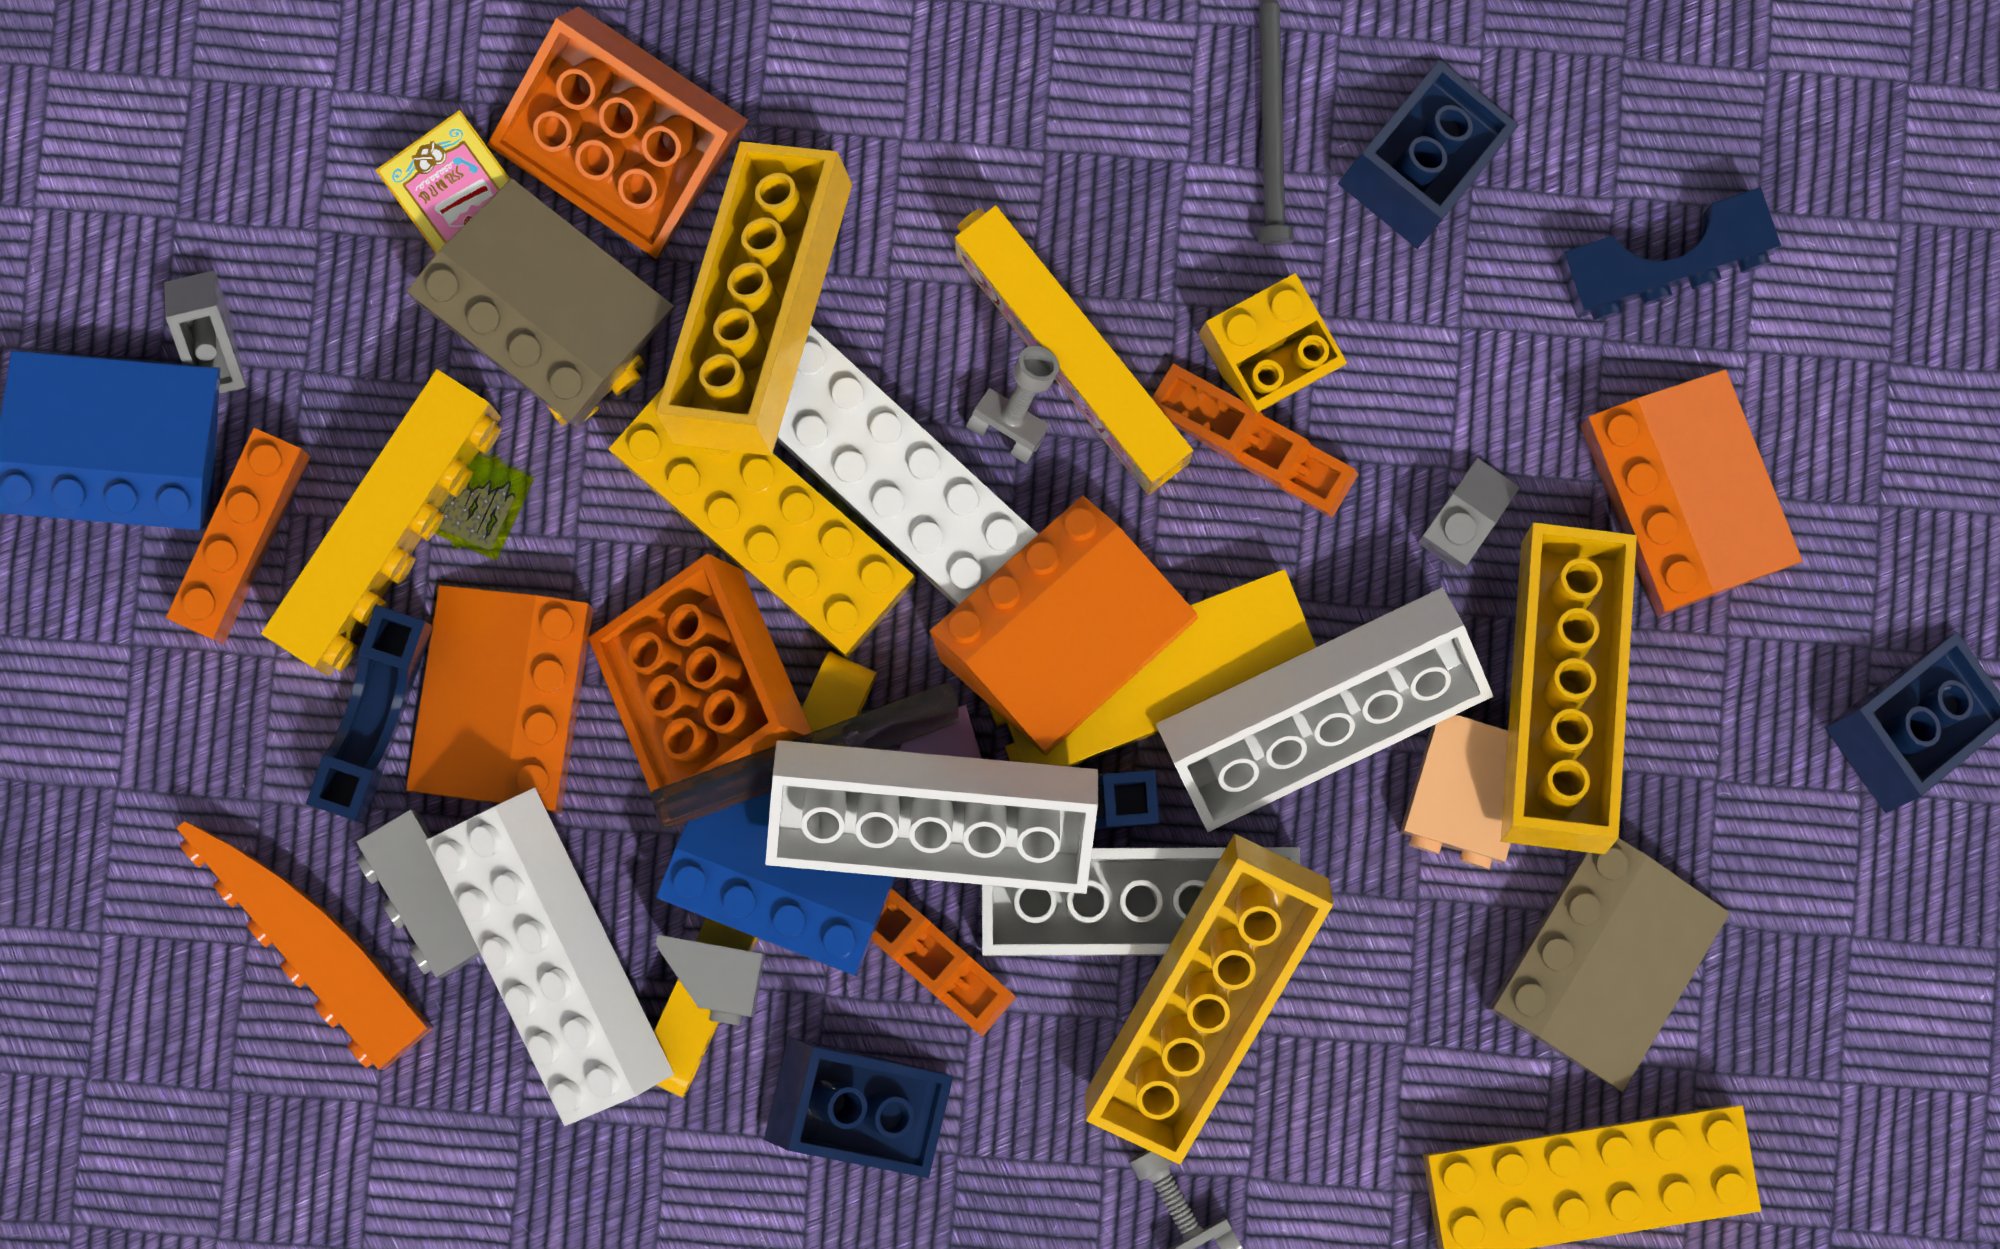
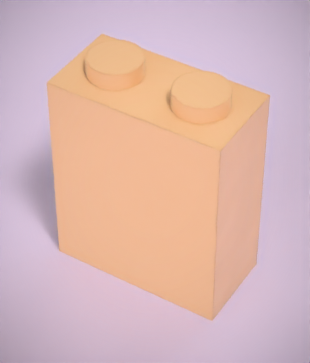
[1400,715,1511,870]

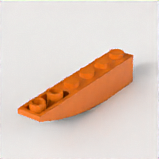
[177,821,434,1070]

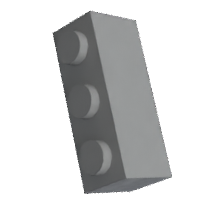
[356,809,481,979]

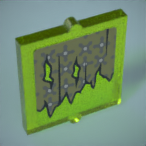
[435,453,534,561]

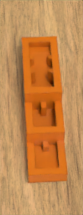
[1152,363,1359,518]
[872,889,1017,1037]

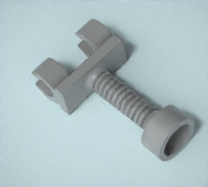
[966,346,1059,464]
[1129,1150,1243,1249]

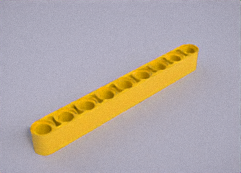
[654,651,877,1098]

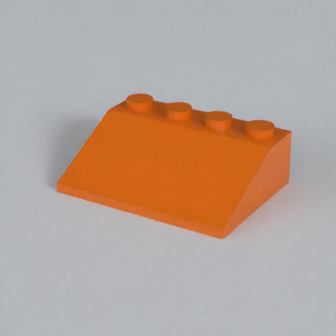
[487,6,748,259]
[1580,369,1803,618]
[930,495,1198,756]
[588,553,815,812]
[406,585,594,814]

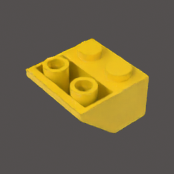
[1198,273,1347,414]

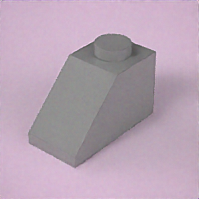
[164,270,246,394]
[1418,458,1520,572]
[656,935,766,1026]

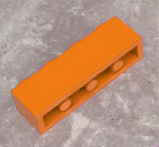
[166,428,311,645]

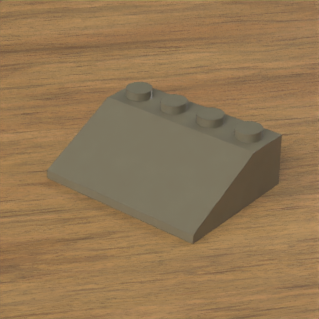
[406,178,675,429]
[1487,838,1730,1092]

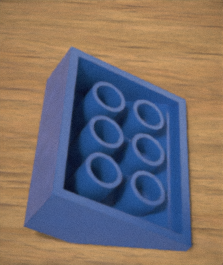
[0,350,220,530]
[656,771,896,977]

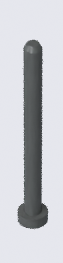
[1257,0,1294,245]

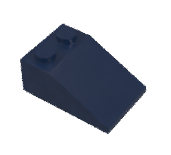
[1337,60,1519,249]
[1825,632,2000,813]
[764,1037,953,1178]

